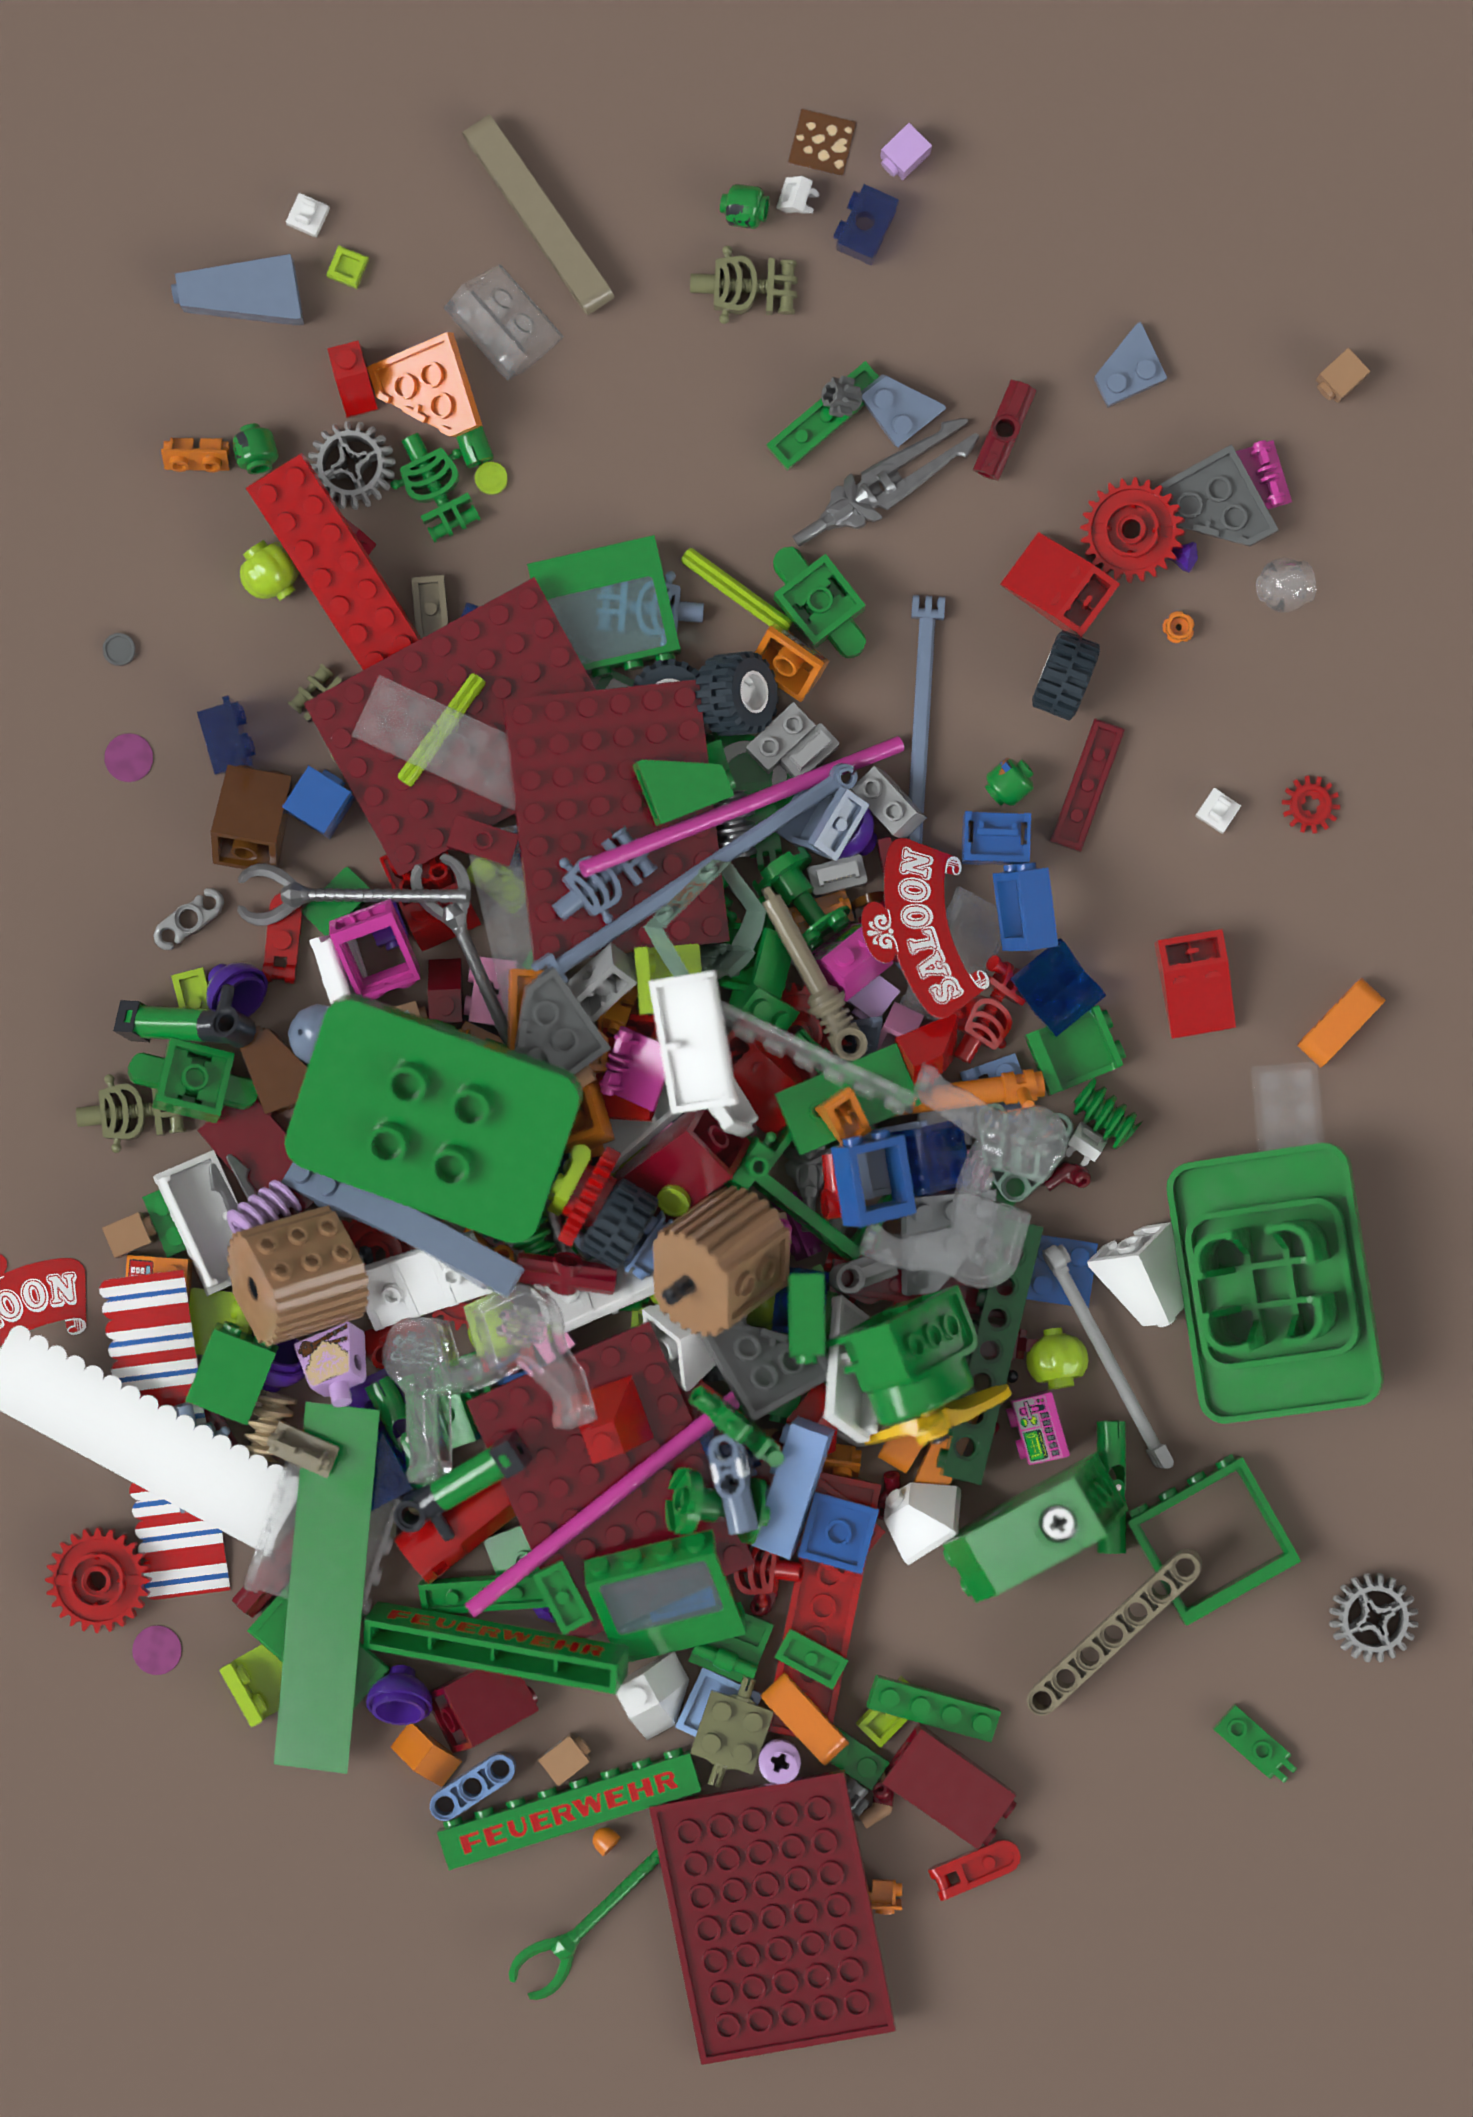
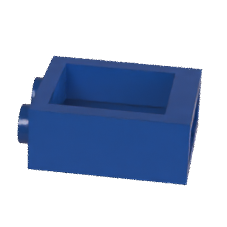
[992,862,1058,951]
[831,1129,917,1227]

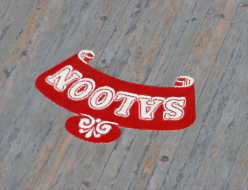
[861,838,989,1019]
[0,1254,86,1346]

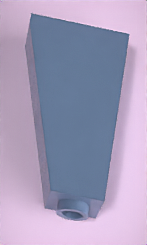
[171,254,304,326]

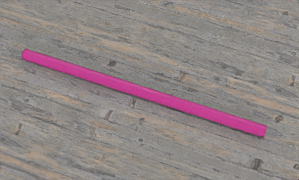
[579,736,904,877]
[465,1391,740,1617]

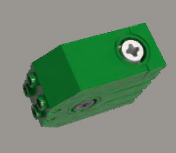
[943,1452,1129,1603]

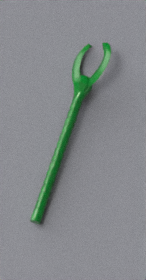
[508,1849,660,2000]

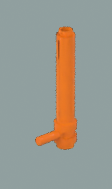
[892,1069,1045,1117]

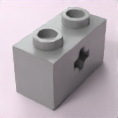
[746,702,816,774]
[851,766,927,838]
[566,942,637,1023]

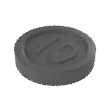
[102,633,136,666]

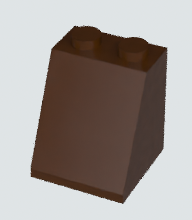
[211,765,292,869]
[240,1025,308,1116]

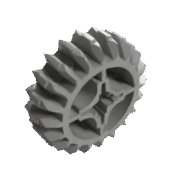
[308,421,396,510]
[1329,1573,1418,1662]

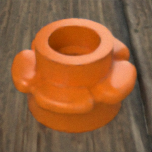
[1163,611,1195,643]

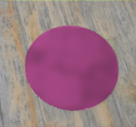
[104,734,153,782]
[132,1626,181,1675]

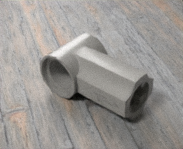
[829,1247,898,1293]

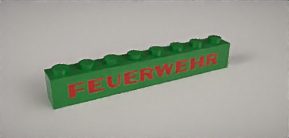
[364,1601,629,1694]
[437,1747,702,1870]

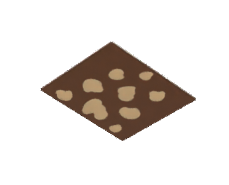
[788,109,856,176]

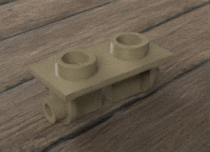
[267,1421,340,1478]

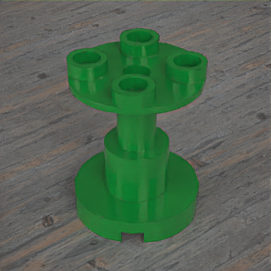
[751,846,851,952]
[665,1468,770,1544]

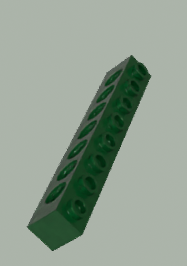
[936,1218,1044,1485]

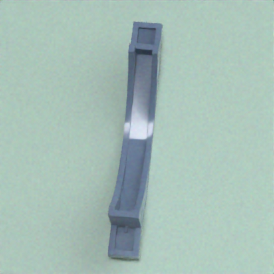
[281,1162,524,1298]

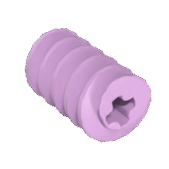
[226,1180,302,1233]
[758,1738,801,1784]

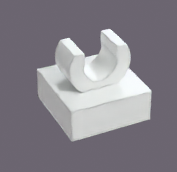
[776,176,819,214]
[286,193,330,238]
[1195,788,1241,834]
[1066,1122,1108,1167]

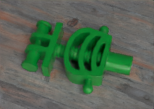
[390,433,481,543]
[722,1132,776,1191]
[689,1386,784,1467]

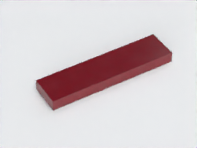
[1050,718,1125,853]

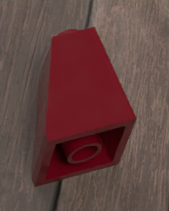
[429,1669,540,1753]

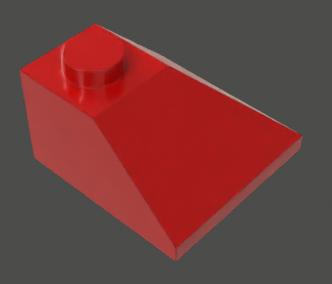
[895,1013,957,1085]
[569,1375,654,1464]

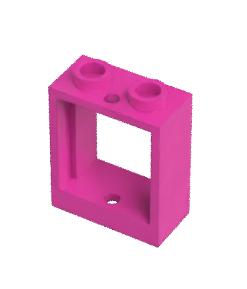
[329,899,421,1000]

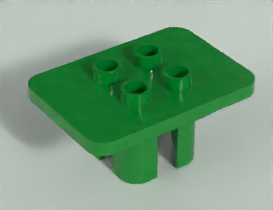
[285,994,583,1243]
[1166,1142,1384,1424]

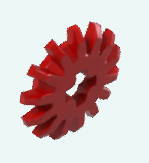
[1281,775,1340,834]

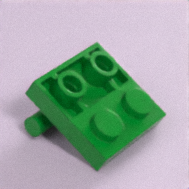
[688,1600,774,1686]

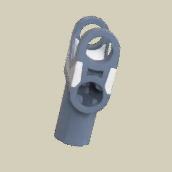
[708,1433,759,1535]

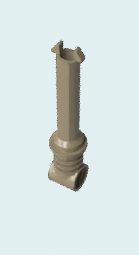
[761,887,867,1061]

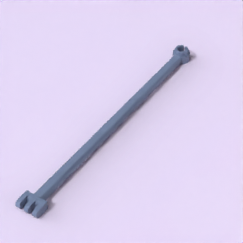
[895,595,945,970]
[531,763,858,983]

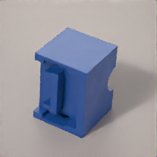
[282,765,356,839]
[961,811,1031,865]

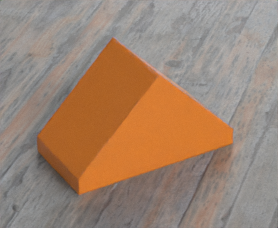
[815,1087,872,1145]
[390,1723,462,1787]

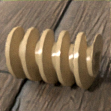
[244,1391,297,1463]

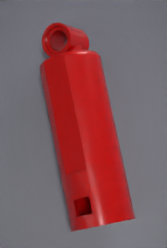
[394,1480,516,1584]

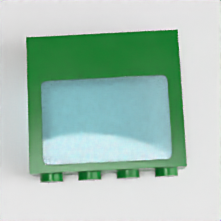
[527,535,681,678]
[584,1529,746,1663]

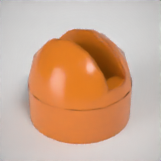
[592,1828,621,1857]

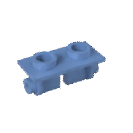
[624,1210,674,1280]

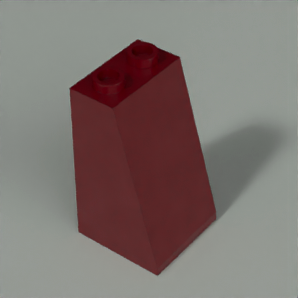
[611,1108,751,1223]
[881,1723,1017,1849]

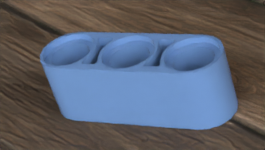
[430,1751,516,1821]

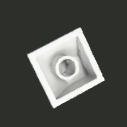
[884,1482,961,1565]

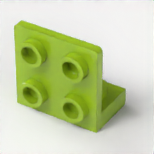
[633,944,702,1015]
[189,1288,253,1355]
[219,1644,283,1728]

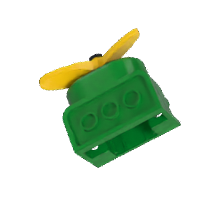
[826,1285,1011,1446]

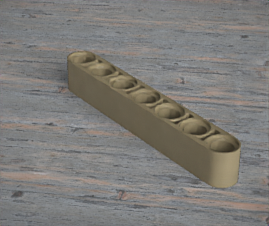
[462,114,615,316]
[1027,1548,1202,1716]

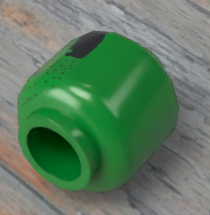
[720,184,769,229]
[232,423,278,475]

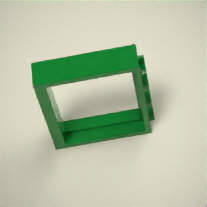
[751,1125,892,1261]
[1126,1454,1301,1626]

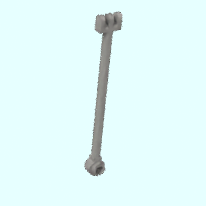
[1042,1244,1174,1469]

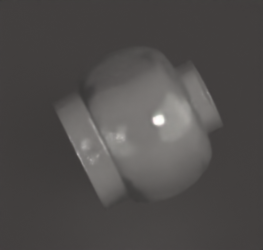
[1256,557,1316,613]

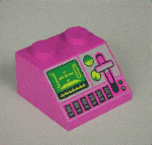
[812,923,893,1002]
[1006,1390,1070,1465]

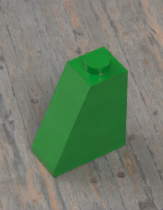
[632,760,736,826]

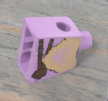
[294,1322,366,1407]

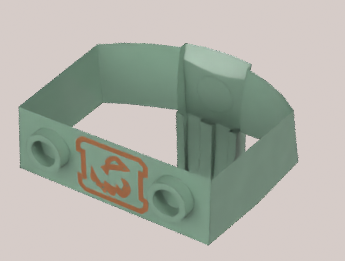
[644,860,766,979]

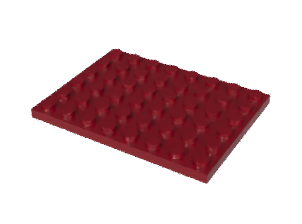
[304,577,596,877]
[502,680,730,963]
[466,1320,755,1638]
[649,1770,896,2065]

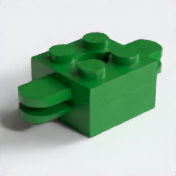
[773,546,866,659]
[717,896,792,1024]
[128,1038,258,1123]

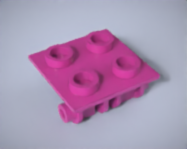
[1236,440,1292,510]
[599,1026,666,1111]

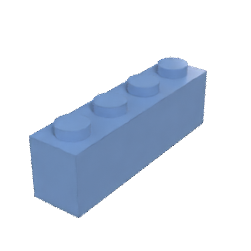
[752,1416,835,1559]

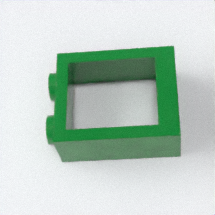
[788,1274,825,1364]

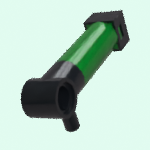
[113,984,256,1048]
[394,1430,533,1542]

